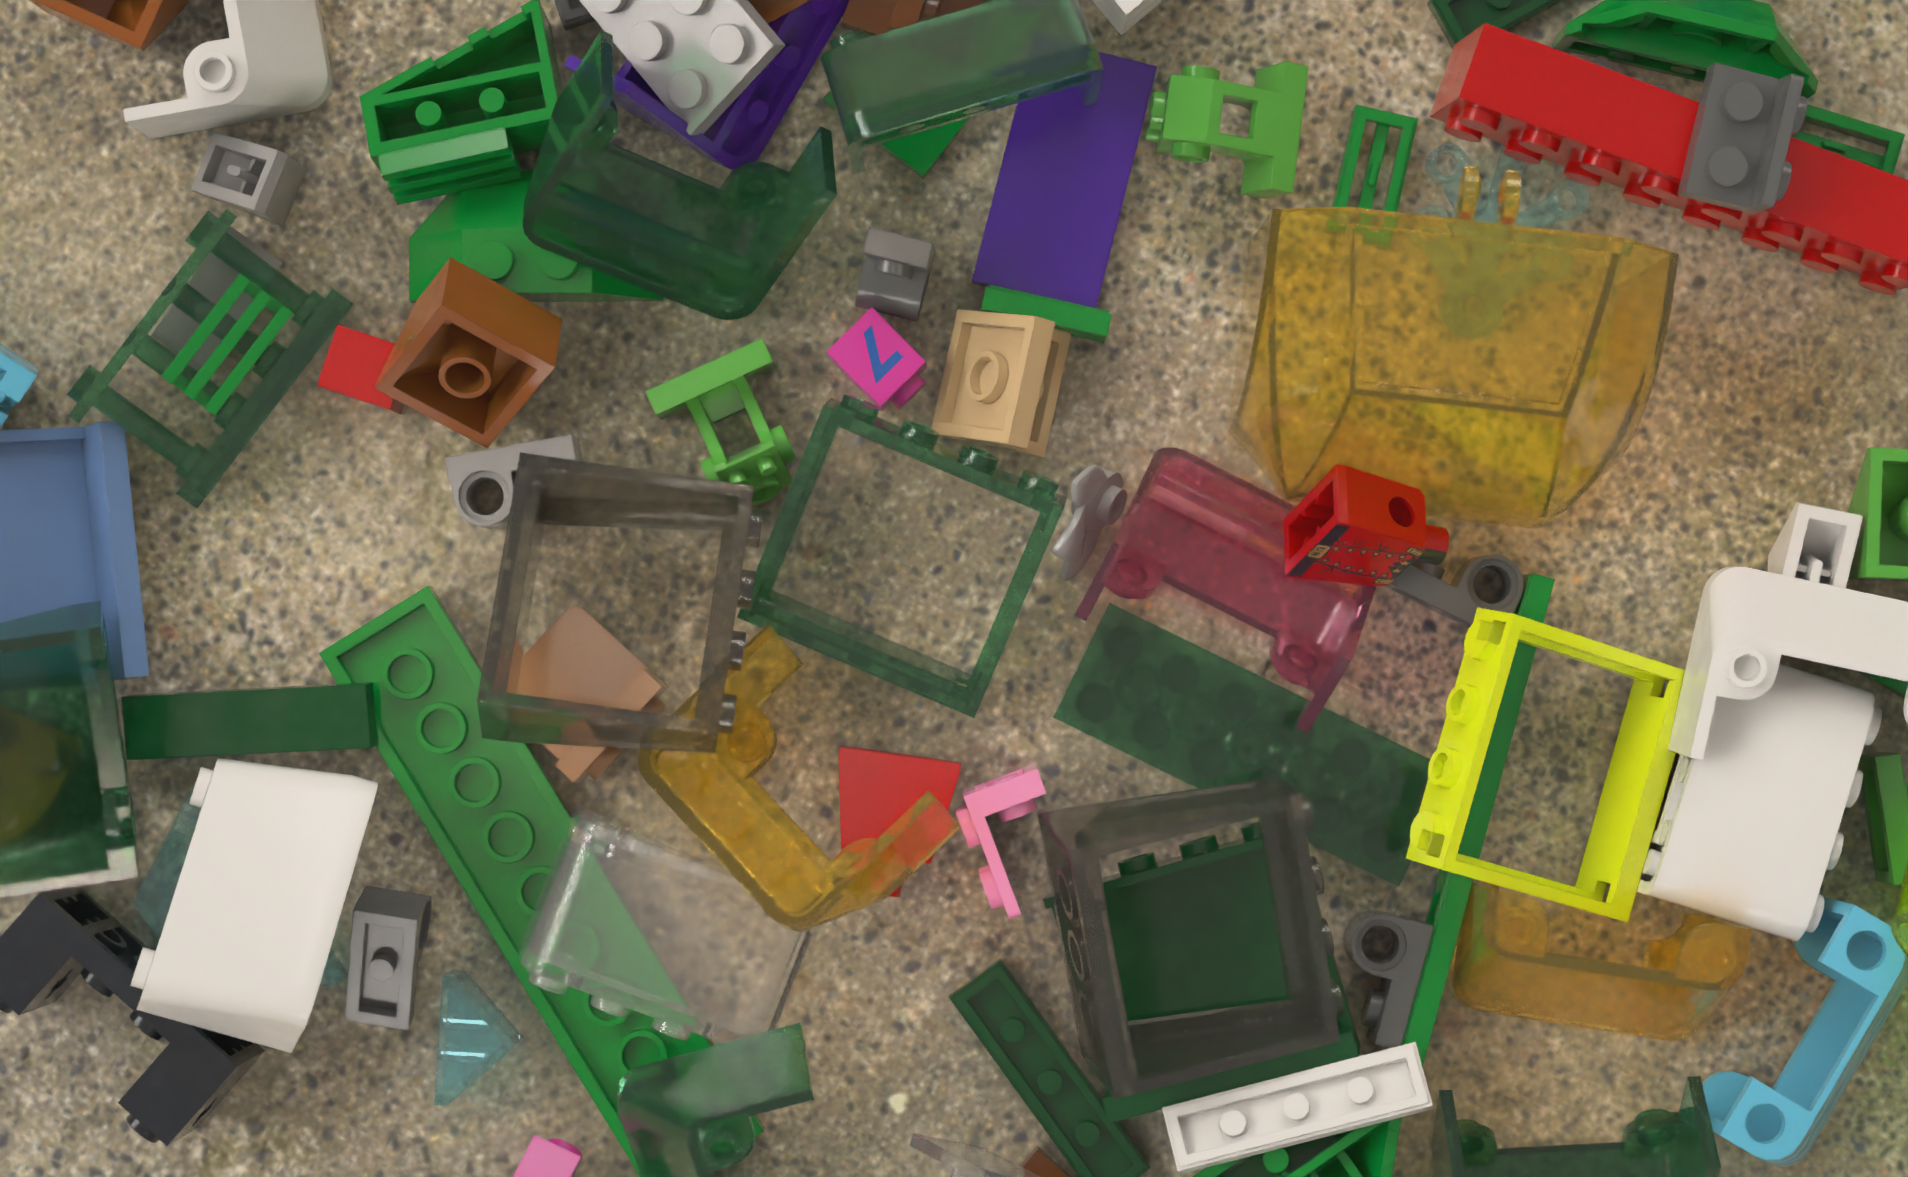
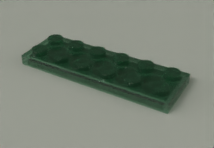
[1053,603,1430,887]

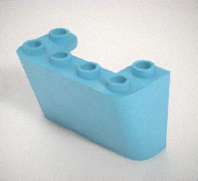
[1684,897,1908,1166]

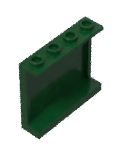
[1043,817,1361,1123]

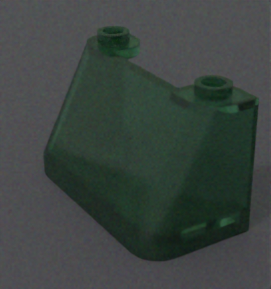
[0,600,138,898]

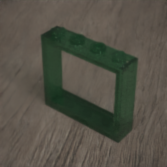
[737,394,1067,718]

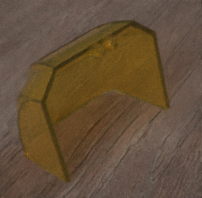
[1228,165,1679,529]

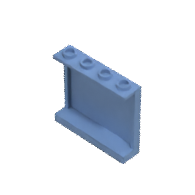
[0,421,149,691]

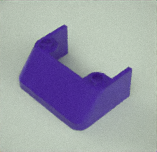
[564,0,849,170]

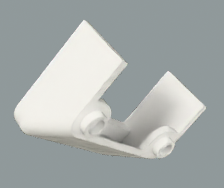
[123,0,332,139]
[1668,566,1908,761]

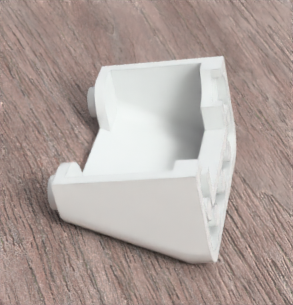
[130,758,378,1053]

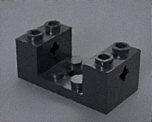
[0,884,265,1146]

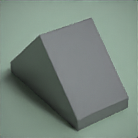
[191,132,307,227]

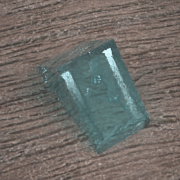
[434,969,524,1106]

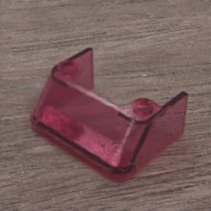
[1074,447,1376,733]

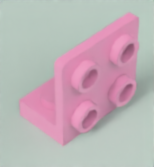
[955,764,1046,920]

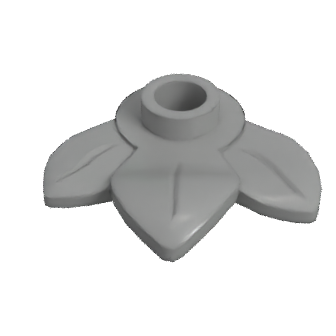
[1051,464,1127,581]

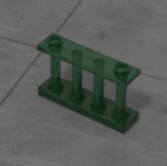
[67,207,353,508]

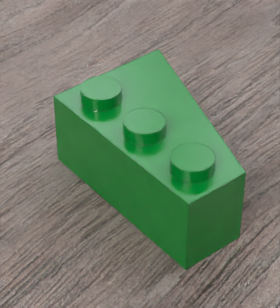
[359,0,573,172]

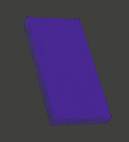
[972,35,1157,308]

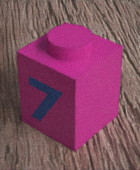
[826,307,927,412]

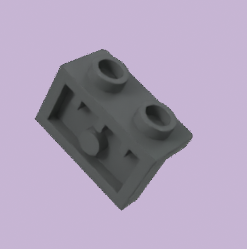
[1677,63,1807,214]

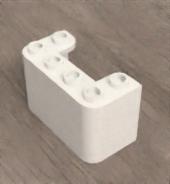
[1637,663,1882,941]

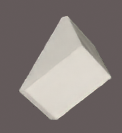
[1768,502,1863,588]

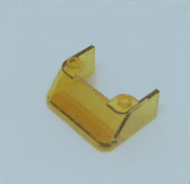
[638,624,961,932]

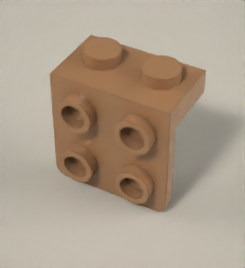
[494,606,669,783]

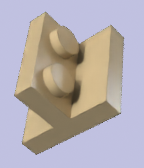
[930,309,1071,458]

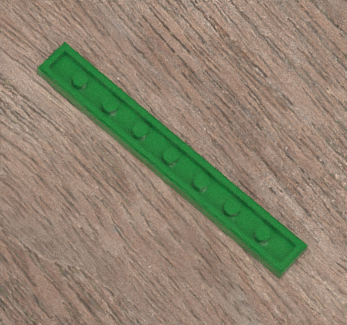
[1401,573,1555,1067]

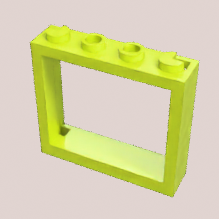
[1406,607,1685,923]

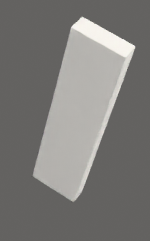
[1162,1042,1434,1174]

